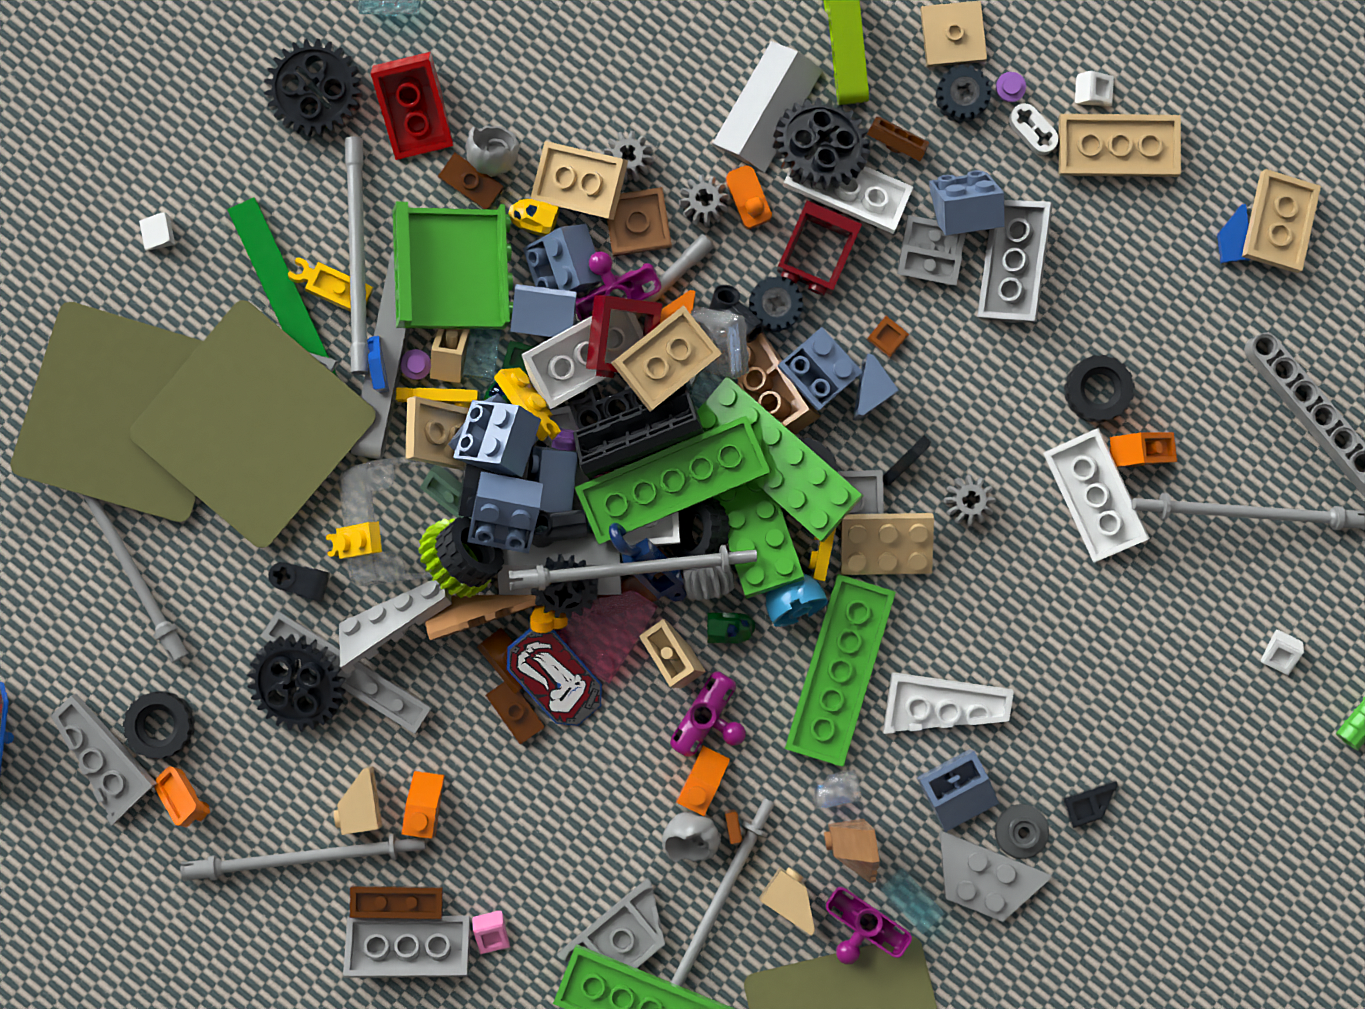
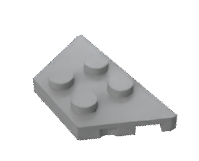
[939,830,1051,922]
[557,877,665,968]

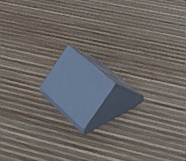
[510,284,577,337]
[852,354,899,421]

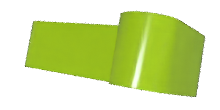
[823,0,869,105]

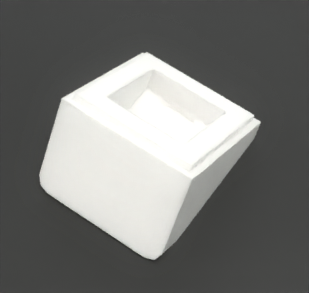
[1075,71,1114,106]
[139,212,175,251]
[1261,630,1304,675]

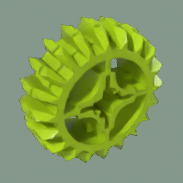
[418,518,491,598]

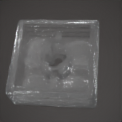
[690,307,749,379]

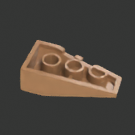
[725,328,821,434]
[425,595,536,640]
[824,818,880,883]

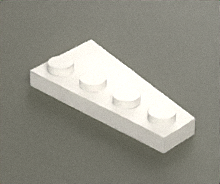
[883,672,1014,734]

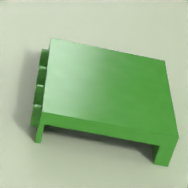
[392,201,513,329]

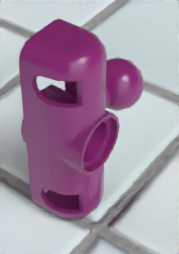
[576,251,662,321]
[670,671,746,757]
[826,887,912,964]

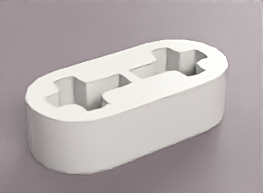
[1009,103,1058,155]

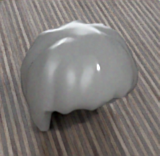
[465,126,519,176]
[662,811,721,863]

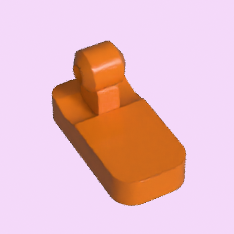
[726,165,772,229]
[154,766,211,827]

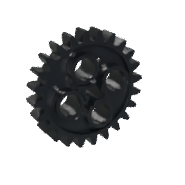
[264,38,363,137]
[772,98,870,191]
[247,634,346,732]

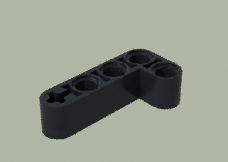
[568,381,692,429]

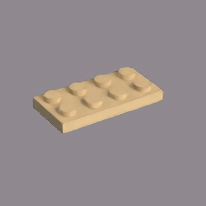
[1059,114,1181,177]

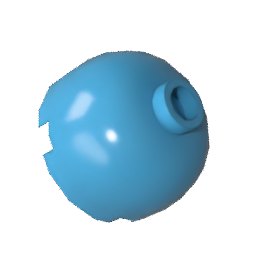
[766,574,828,627]

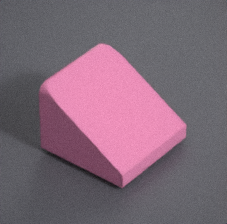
[472,911,510,954]

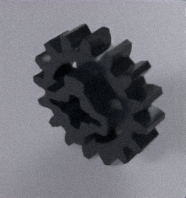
[531,554,599,619]

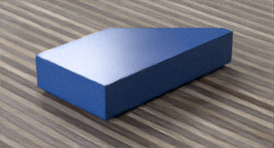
[1217,204,1251,264]
[367,336,389,393]

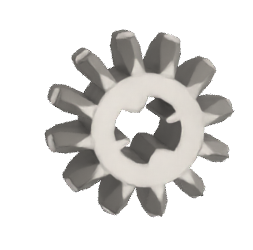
[603,131,654,183]
[679,174,730,227]
[943,475,996,527]
[683,565,735,600]

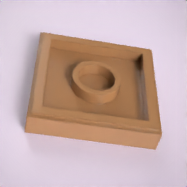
[607,187,672,257]

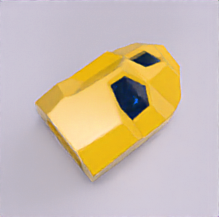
[508,199,560,237]

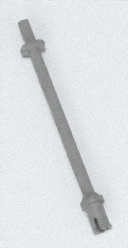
[1132,493,1365,530]
[83,495,189,663]
[508,545,757,591]
[669,798,775,987]
[180,833,426,881]

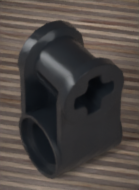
[268,562,330,602]

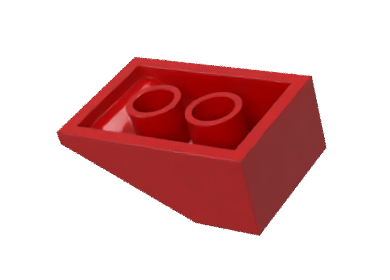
[370,51,454,160]

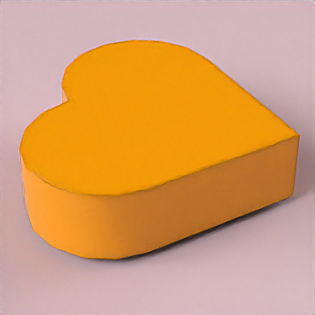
[530,605,568,633]

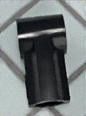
[707,285,765,344]
[532,509,588,548]

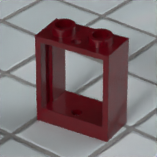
[777,200,862,296]
[586,295,662,378]

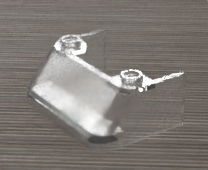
[339,457,433,587]

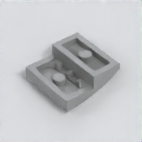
[897,215,966,286]

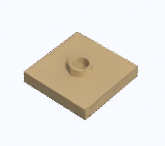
[920,0,987,68]

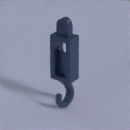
[609,523,687,602]

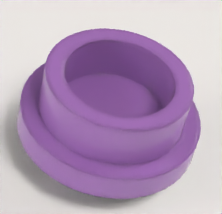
[996,72,1026,102]
[401,349,431,380]
[549,428,576,451]

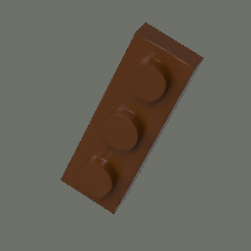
[349,885,443,919]

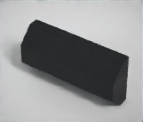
[573,387,704,479]

